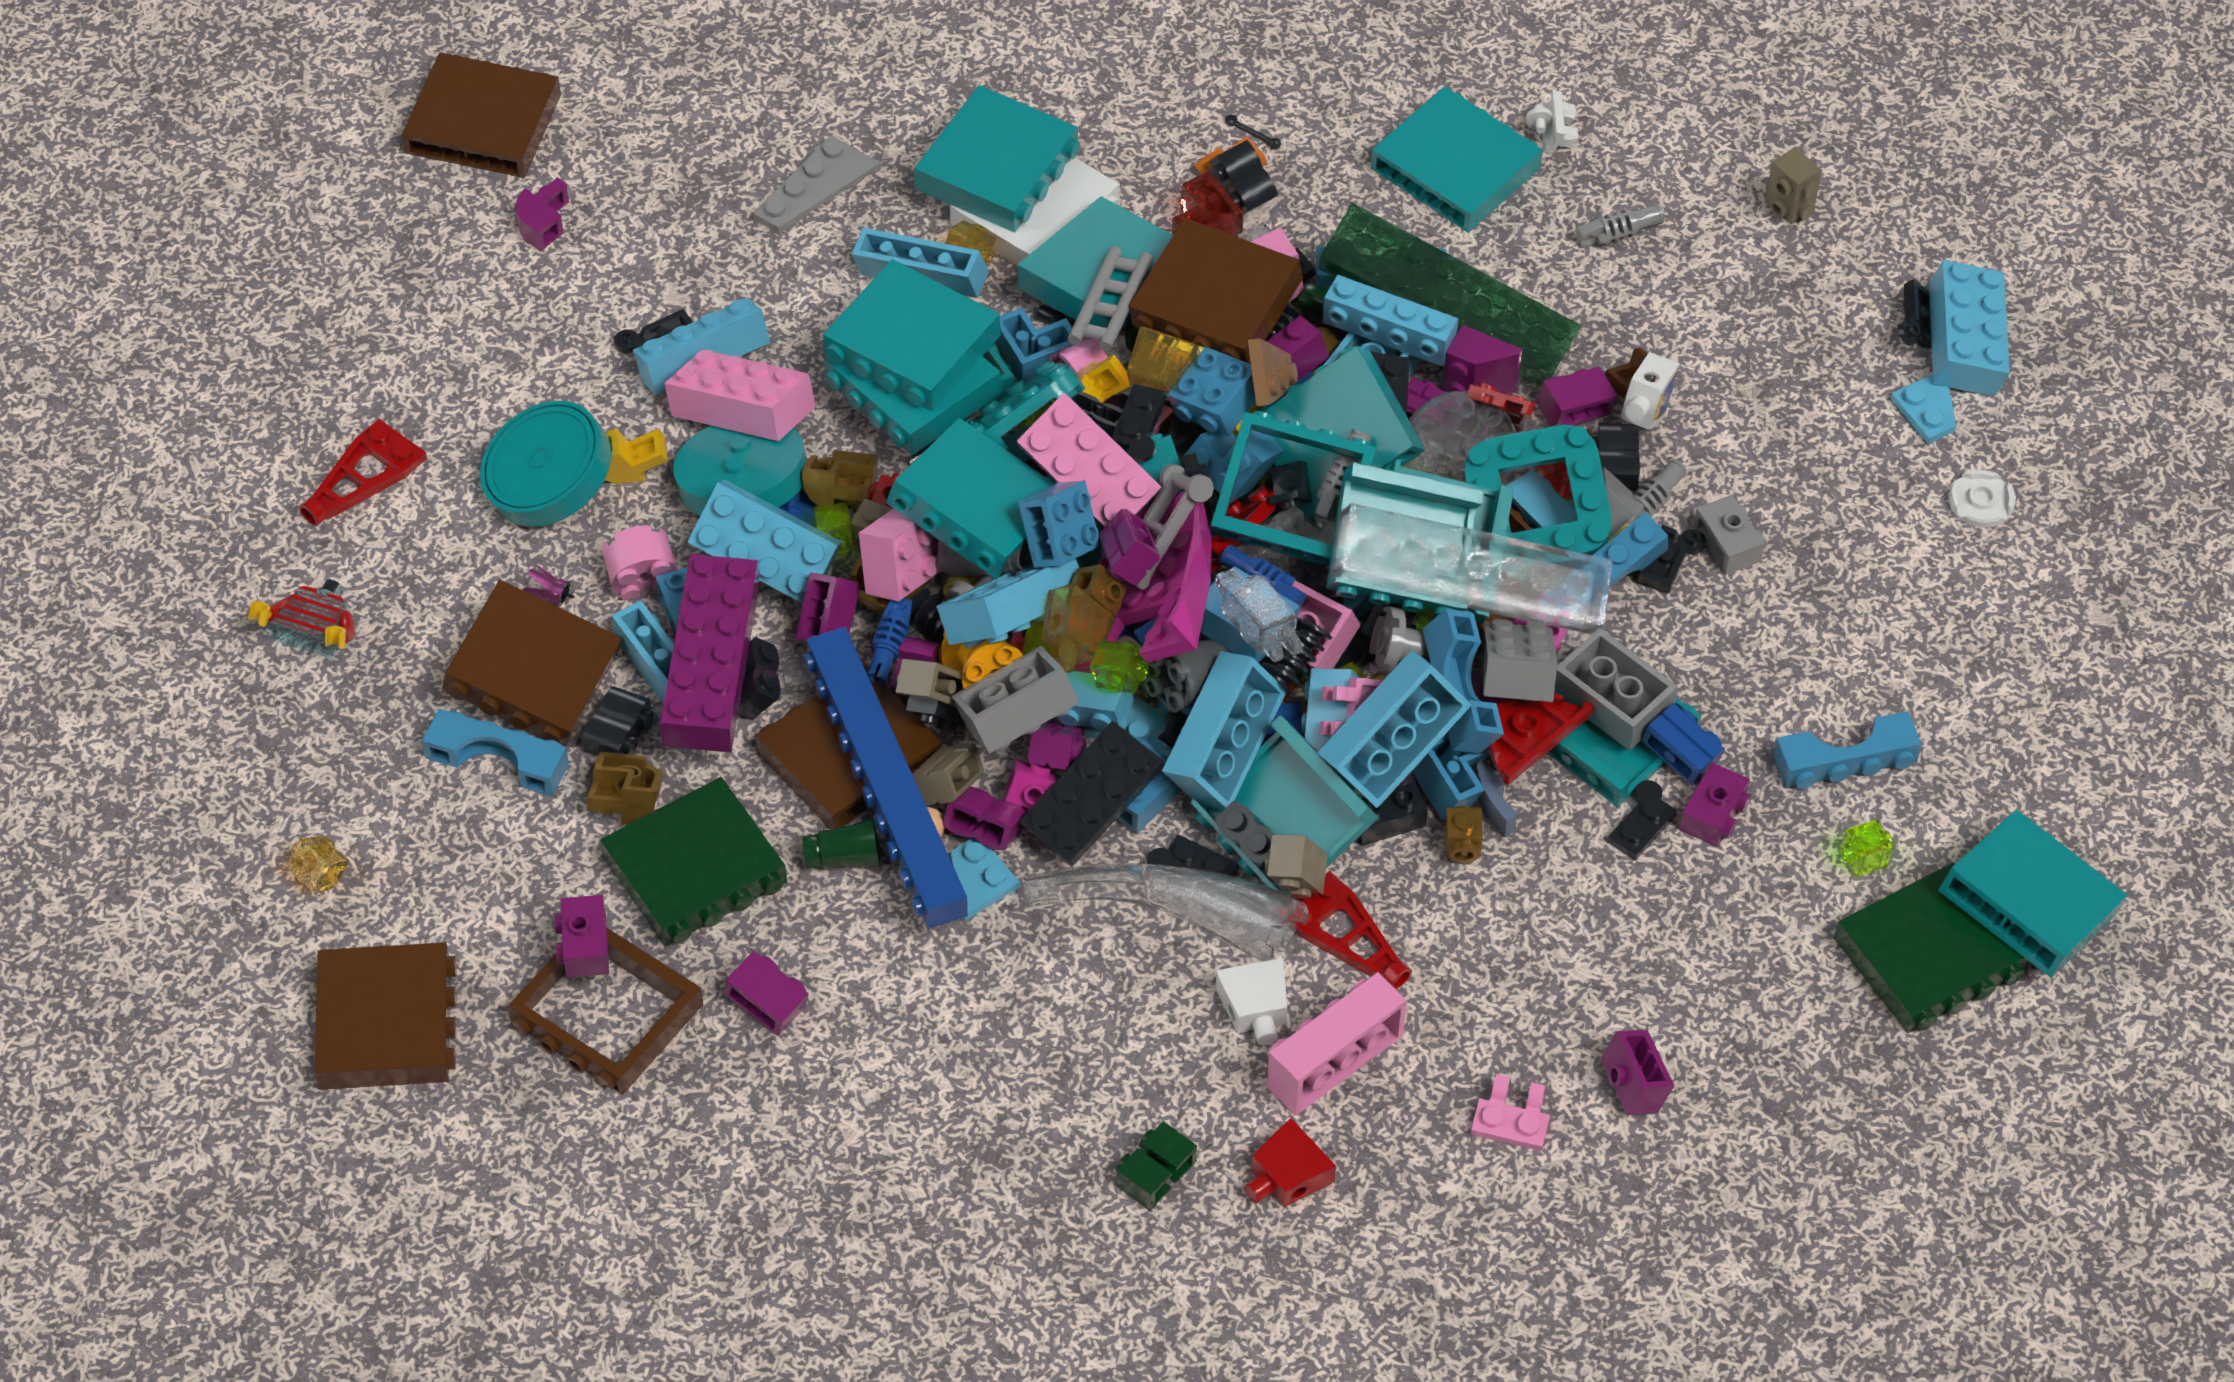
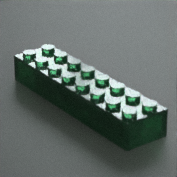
[1318,202,1581,388]

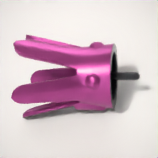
[522,564,575,606]

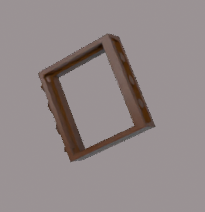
[508,928,704,1095]

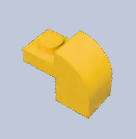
[1052,355,1134,403]
[605,428,668,484]

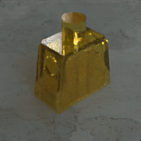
[1127,326,1200,401]
[1042,583,1116,673]

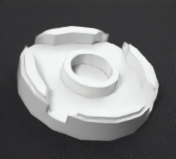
[1948,470,2016,528]

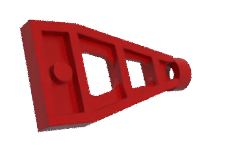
[299,419,427,527]
[1211,486,1277,571]
[1278,871,1412,990]

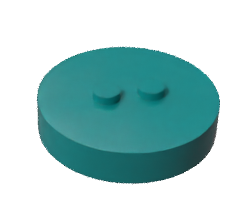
[480,401,612,527]
[673,426,808,516]

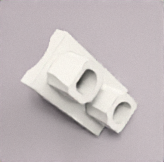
[1526,90,1578,152]

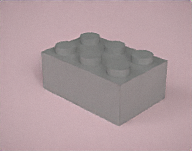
[1480,619,1558,702]
[1554,628,1678,751]
[951,646,1080,754]

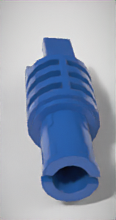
[1220,545,1308,607]
[867,598,912,686]

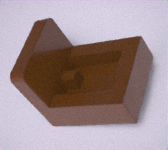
[1604,347,1656,398]

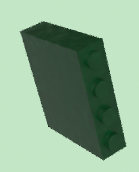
[600,776,787,947]
[1834,862,2027,1033]

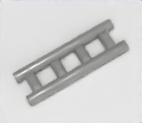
[1068,246,1153,352]

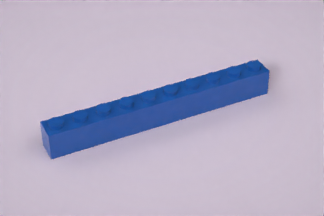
[803,627,968,929]

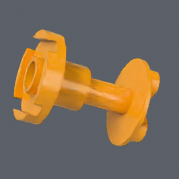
[938,632,1023,690]

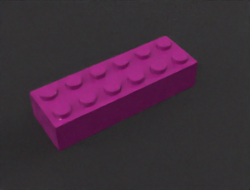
[660,554,760,753]

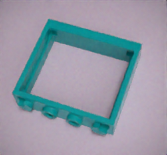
[1211,411,1376,567]

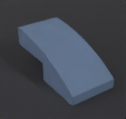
[1475,761,1517,838]

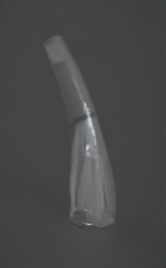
[1021,863,1308,962]

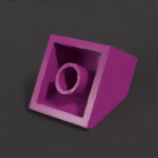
[1442,325,1522,398]

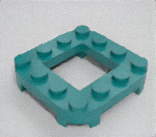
[964,360,1085,449]
[1465,425,1612,573]

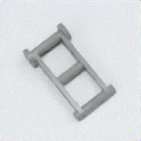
[1124,464,1214,589]

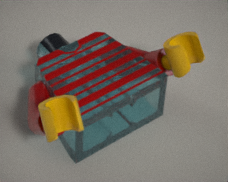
[247,579,355,660]

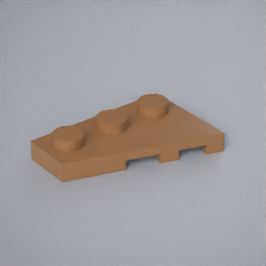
[1248,338,1298,406]

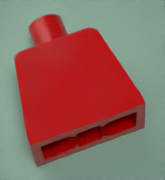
[1244,1118,1336,1207]

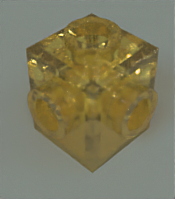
[945,220,997,266]
[285,836,350,891]

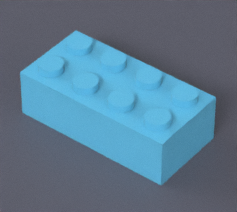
[1929,260,2010,395]
[687,480,843,603]
[937,558,1079,648]
[1317,650,1472,808]
[1162,651,1287,810]

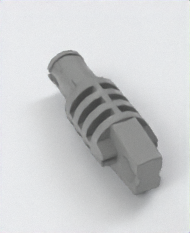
[1577,203,1664,248]
[1315,429,1372,522]
[1626,459,1687,524]

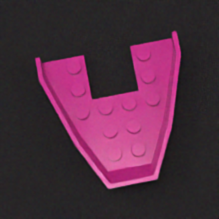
[1032,491,1212,674]

